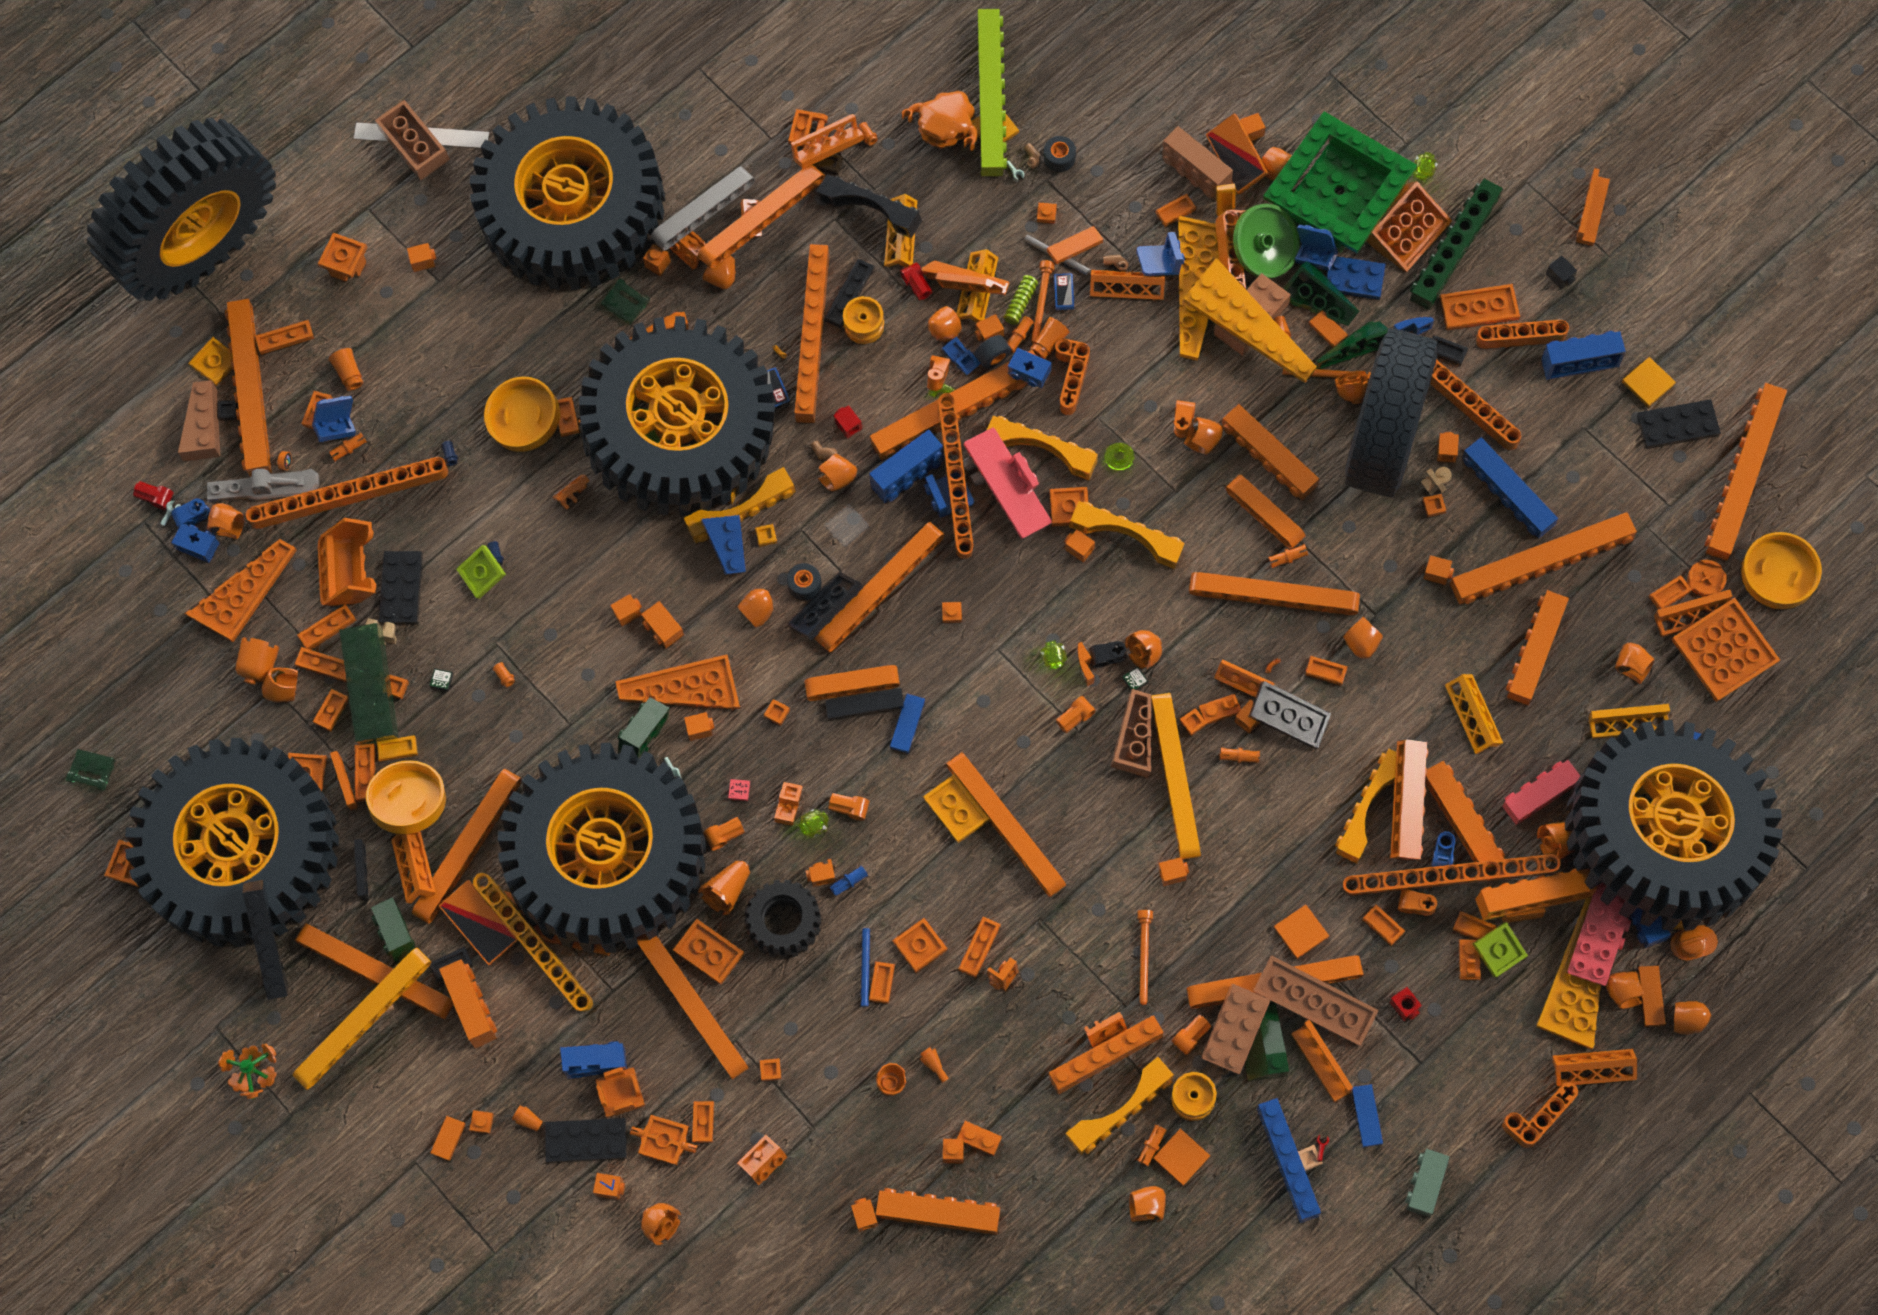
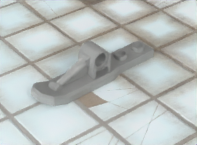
[207,469,319,502]

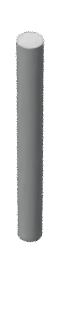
[1024,235,1090,275]

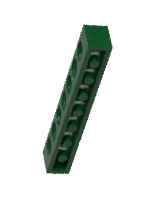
[1409,178,1503,310]

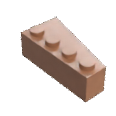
[178,380,220,461]
[1110,689,1151,778]

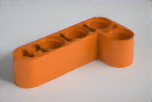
[1055,339,1090,415]
[1502,1082,1578,1148]

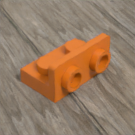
[670,231,707,269]
[987,957,1019,991]
[737,1135,787,1185]

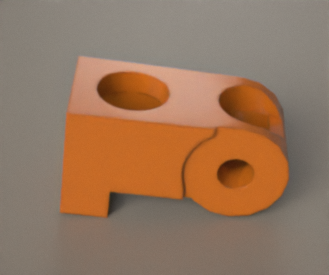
[926,355,950,391]

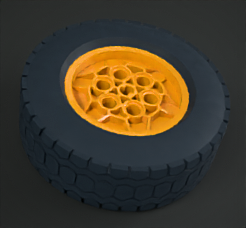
[1345,328,1437,498]

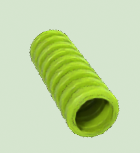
[1003,275,1038,325]

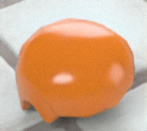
[876,1063,906,1096]

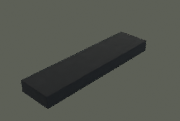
[824,259,875,328]
[826,688,904,720]

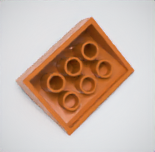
[1366,181,1452,272]

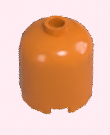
[235,637,280,685]

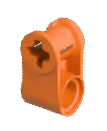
[1174,400,1196,438]
[1398,889,1437,916]

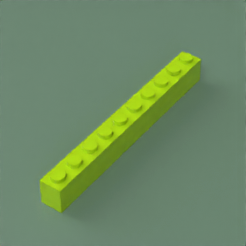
[977,9,1007,176]

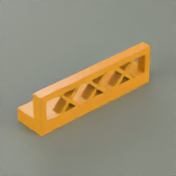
[884,194,917,267]
[956,249,999,323]
[1445,674,1503,754]
[1588,704,1670,739]

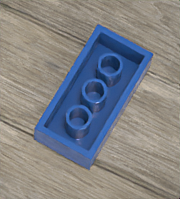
[1541,331,1626,380]
[869,430,944,504]

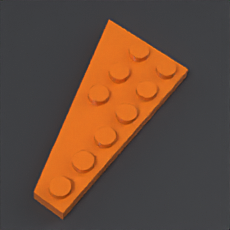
[185,539,297,642]
[615,654,740,709]

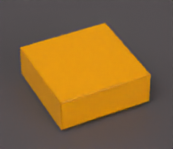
[755,524,777,547]

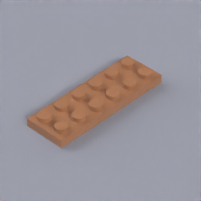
[1253,955,1379,1046]

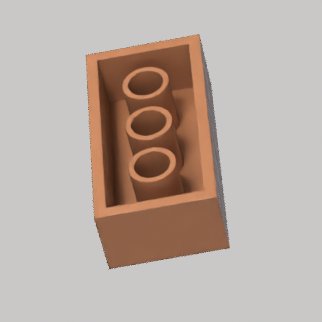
[375,100,450,180]
[1162,126,1233,201]
[1214,273,1291,356]
[1201,984,1270,1074]

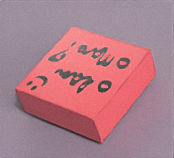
[728,779,750,801]

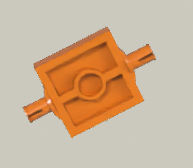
[630,1115,698,1166]

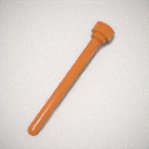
[1031,260,1055,344]
[1137,910,1153,1005]

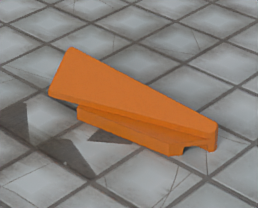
[921,261,1009,295]

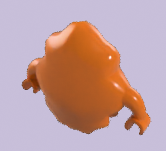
[902,91,978,151]

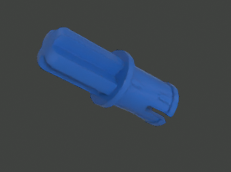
[830,866,868,896]

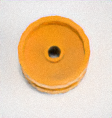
[843,296,885,344]
[1171,1072,1217,1121]

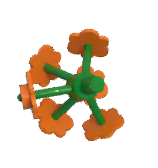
[218,1043,277,1100]

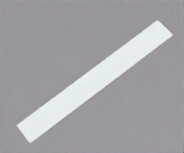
[354,123,489,148]

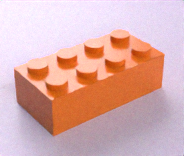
[439,959,498,1049]

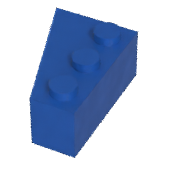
[700,515,746,575]
[560,1041,627,1079]

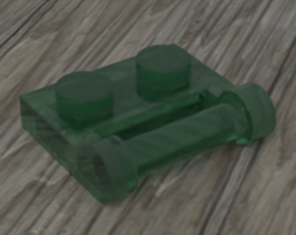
[601,278,650,325]
[66,749,116,791]

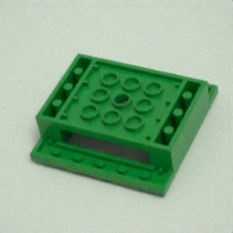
[1263,111,1417,253]

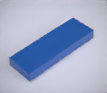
[890,694,925,754]
[1352,1084,1383,1148]

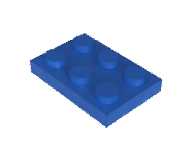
[1327,256,1385,300]

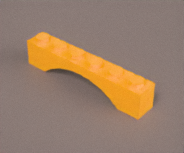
[986,416,1098,480]
[684,467,795,543]
[1069,501,1185,569]
[1335,749,1396,864]
[1066,1057,1174,1155]

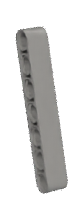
[650,167,755,251]

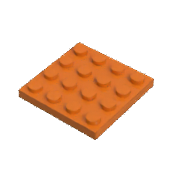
[1671,598,1780,702]

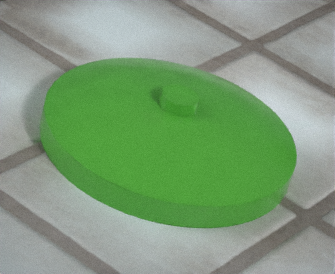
[1233,204,1299,278]

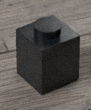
[1546,256,1577,289]

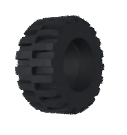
[745,880,821,959]

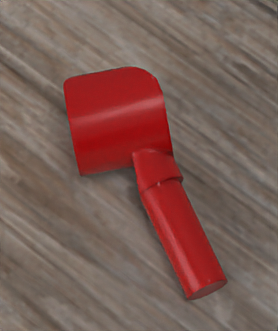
[1316,1135,1329,1162]

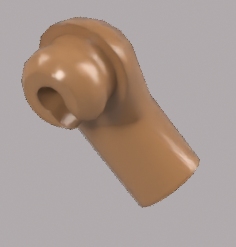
[1024,143,1041,169]
[1103,255,1129,271]
[810,440,837,460]

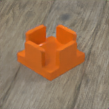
[318,233,368,281]
[595,1067,645,1118]

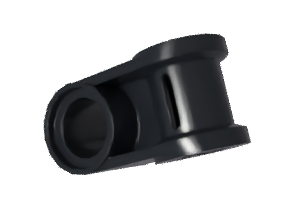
[1089,641,1127,668]

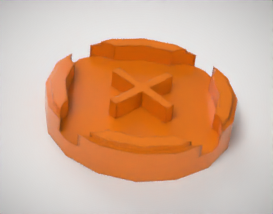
[1687,560,1727,597]

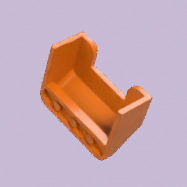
[318,518,376,606]

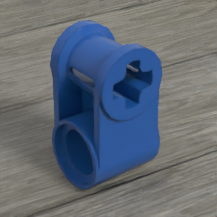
[171,498,210,529]
[1431,832,1455,872]

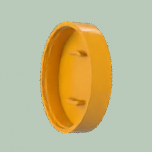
[484,377,560,452]
[1741,532,1822,609]
[366,761,446,834]

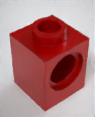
[833,405,862,439]
[1389,987,1422,1021]

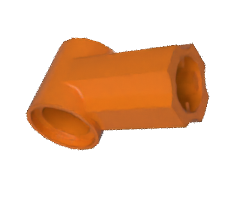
[1056,696,1096,734]
[828,793,870,821]
[703,817,745,851]
[1171,1015,1212,1055]

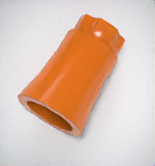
[1030,317,1070,359]
[328,348,363,391]

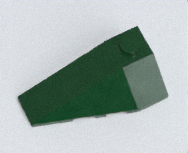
[1284,261,1360,326]
[1316,321,1388,369]
[1245,1000,1289,1082]

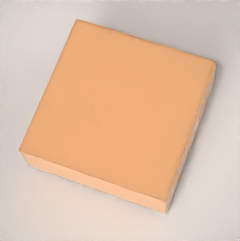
[1298,1145,1323,1172]

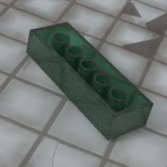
[339,623,399,744]

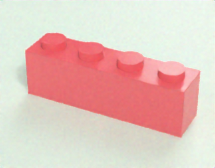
[1502,760,1580,825]

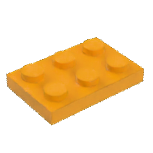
[923,774,989,843]

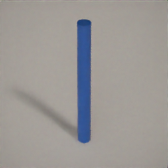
[861,928,870,1007]

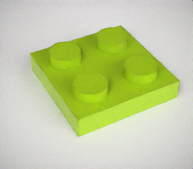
[456,545,506,599]
[1473,922,1528,977]

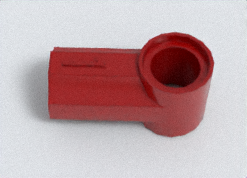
[900,262,932,300]
[133,481,174,510]

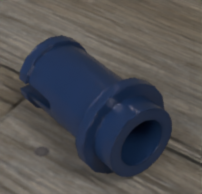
[441,441,458,466]
[487,541,504,566]

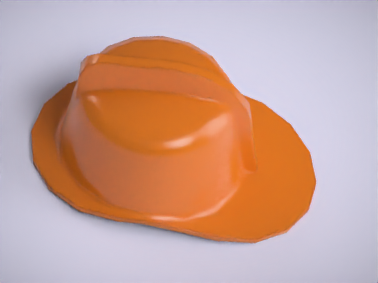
[1670,925,1718,961]

